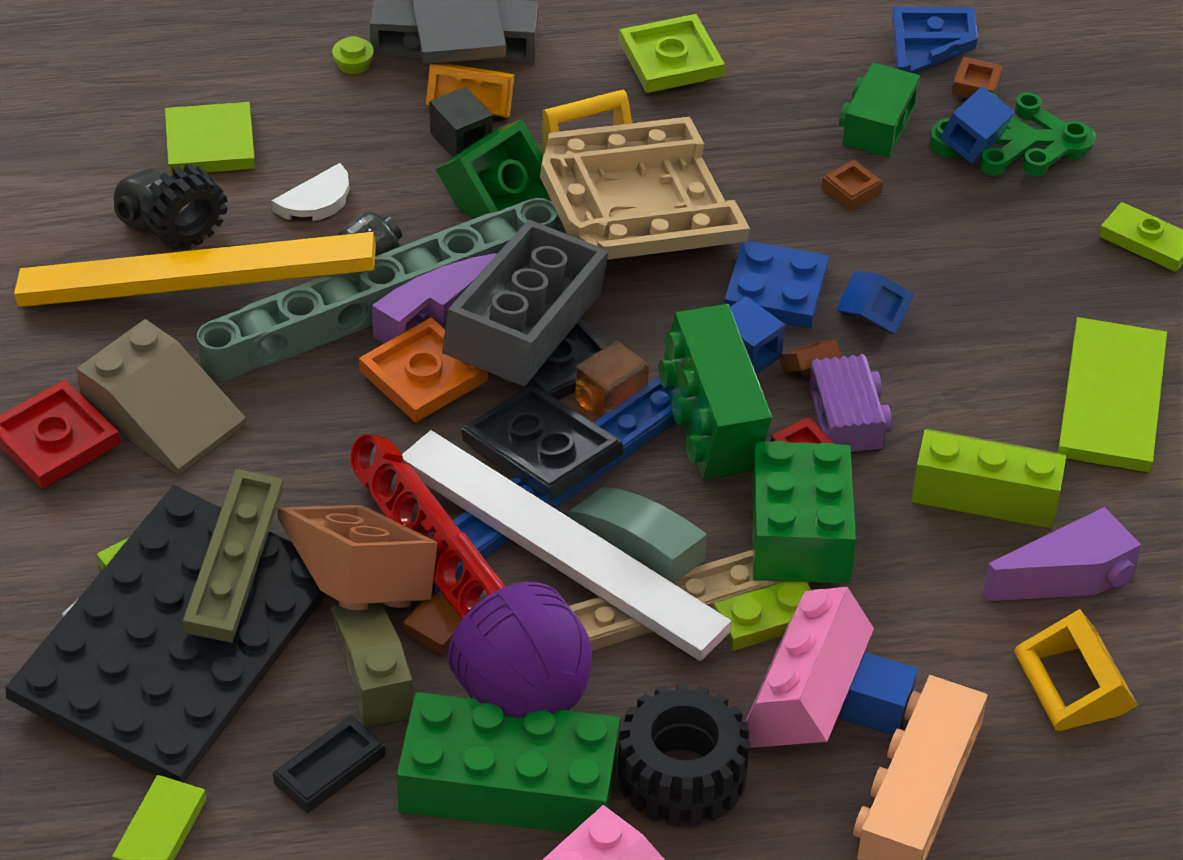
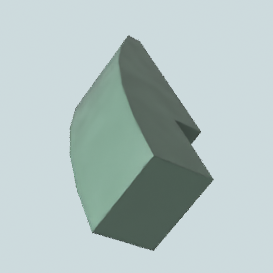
[569,487,707,584]

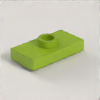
[1099,202,1183,272]

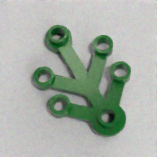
[929,92,1095,176]

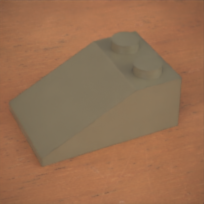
[76,319,247,475]

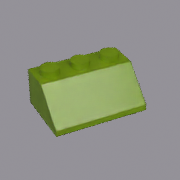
[911,429,1066,529]

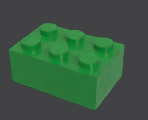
[658,304,772,480]
[751,441,856,584]

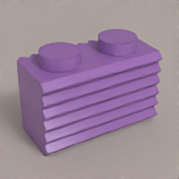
[809,354,892,452]

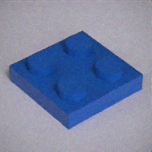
[724,240,829,328]

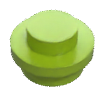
[332,36,374,74]

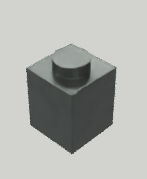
[429,86,493,157]

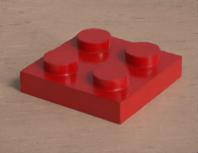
[0,379,120,489]

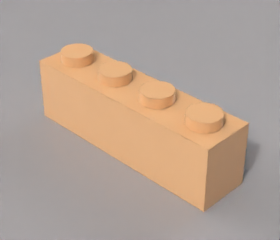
[853,675,988,860]

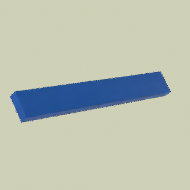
[432,377,676,593]

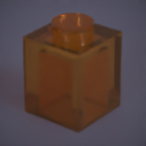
[576,340,649,417]

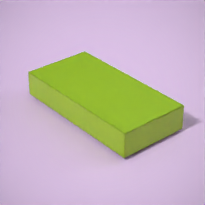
[112,775,207,860]

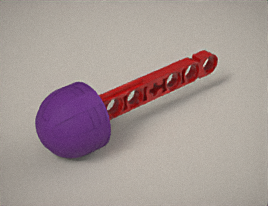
[350,434,592,718]

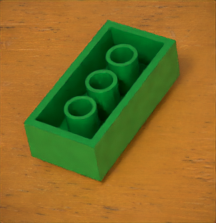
[397,692,620,834]

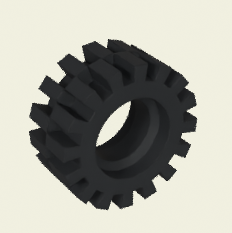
[141,165,228,250]

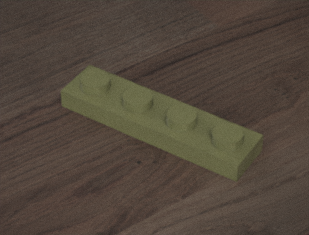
[183,469,283,643]

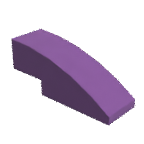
[372,253,497,344]

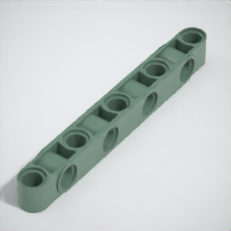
[197,198,558,381]

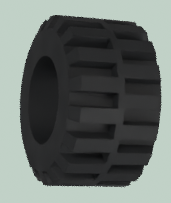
[618,684,750,826]

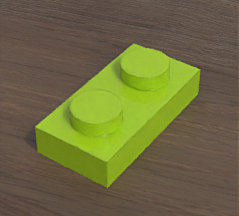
[713,581,812,651]

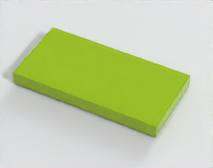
[1058,317,1167,473]

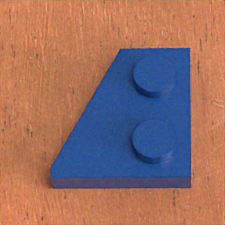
[892,7,978,73]

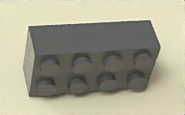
[442,219,609,387]

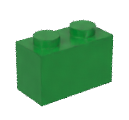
[839,62,920,158]

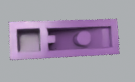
[983,507,1141,601]

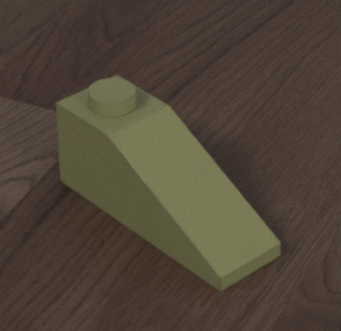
[331,603,413,727]

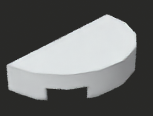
[271,163,349,221]

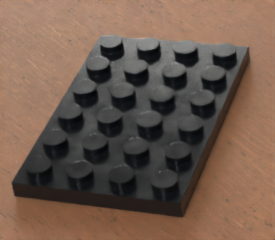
[5,485,326,783]

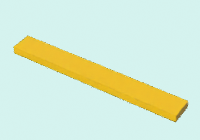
[14,232,376,307]

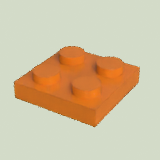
[359,317,488,423]

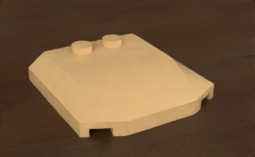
[540,117,750,260]

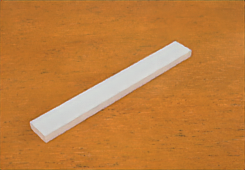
[401,430,732,662]

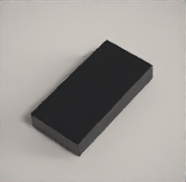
[273,715,386,814]

